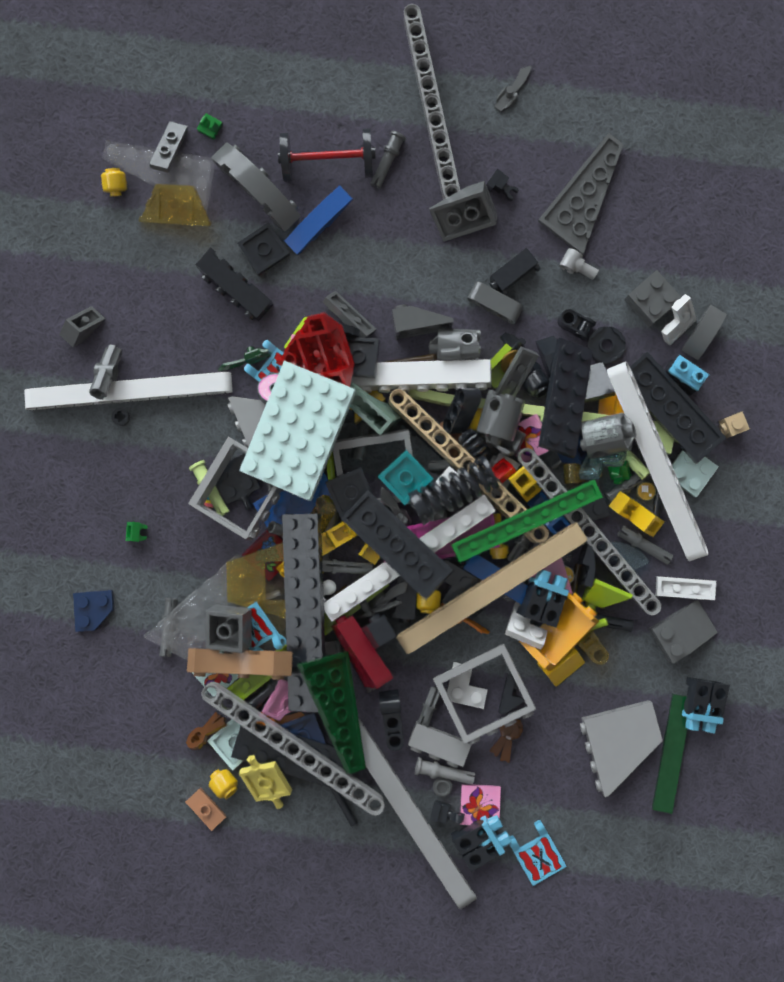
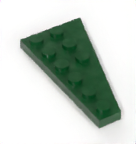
[297,652,366,774]

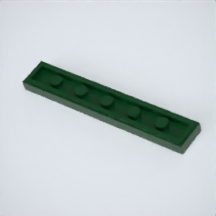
[652,693,687,814]

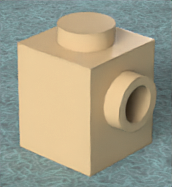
[718,412,750,438]

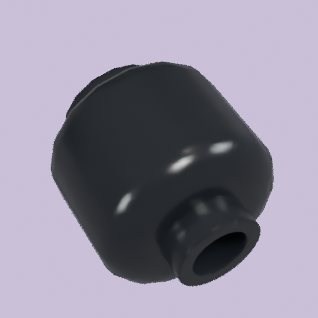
[522,369,549,398]

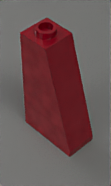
[331,615,393,689]

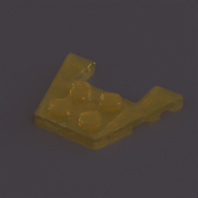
[226,543,286,619]

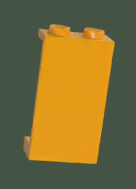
[519,592,599,671]

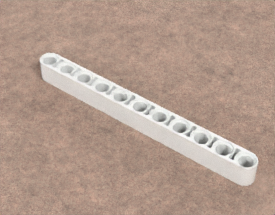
[607,362,708,561]
[24,372,233,410]

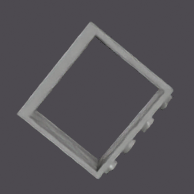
[333,429,413,507]
[188,437,282,541]
[433,644,536,745]

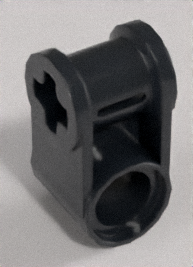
[557,309,596,341]

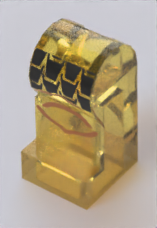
[310,495,336,534]

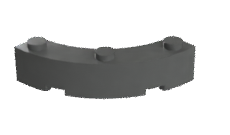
[211,142,301,231]

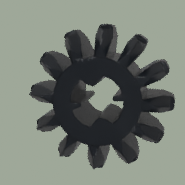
[458,429,489,460]

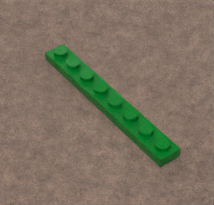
[451,479,603,563]

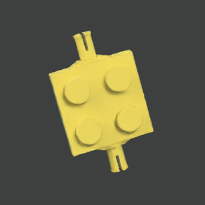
[239,755,292,809]

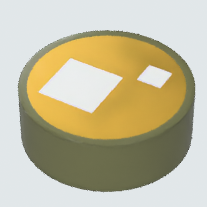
[635,482,656,501]

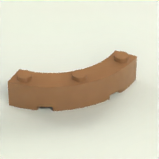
[187,648,292,680]

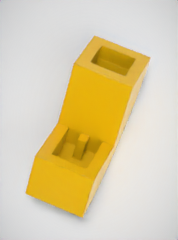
[508,466,541,502]
[609,491,665,537]

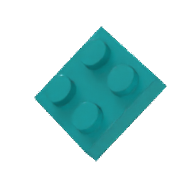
[378,450,433,505]

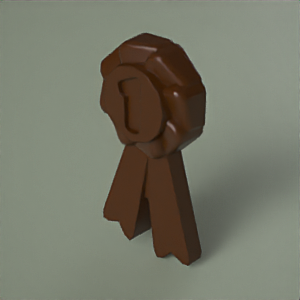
[186,712,227,750]
[490,718,523,763]

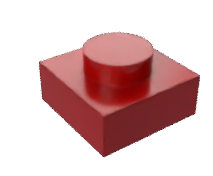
[491,457,516,484]

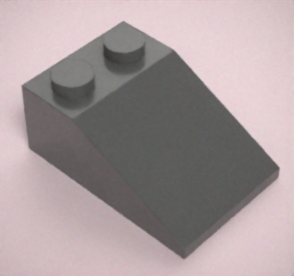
[429,181,497,242]
[392,304,454,339]
[648,599,718,664]

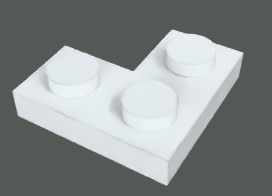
[661,294,697,345]
[505,602,547,650]
[447,662,487,709]

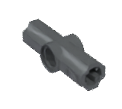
[89,345,123,400]

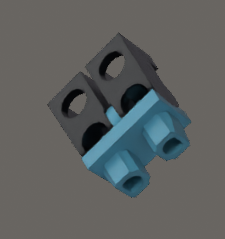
[664,355,709,396]
[516,570,569,628]
[682,677,730,733]
[451,815,512,872]

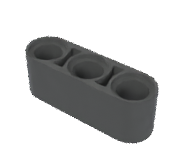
[467,281,524,325]

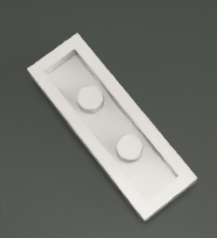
[655,576,716,600]

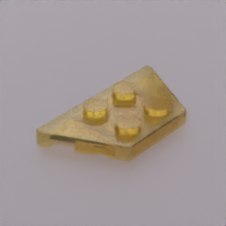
[139,184,211,226]

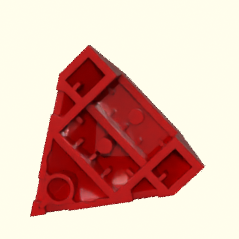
[276,313,354,387]

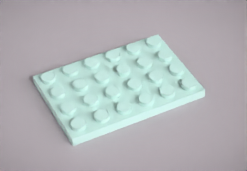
[239,361,357,501]

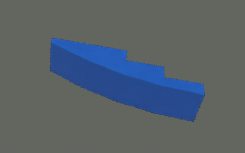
[284,186,353,255]
[463,555,528,605]

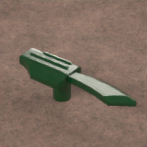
[218,346,271,371]

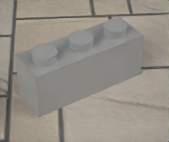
[408,721,471,768]

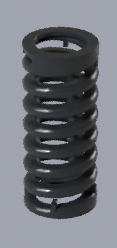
[408,456,499,526]

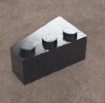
[361,613,397,649]

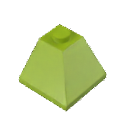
[582,579,633,610]

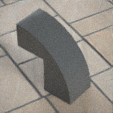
[682,304,727,360]

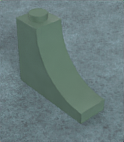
[350,381,402,435]

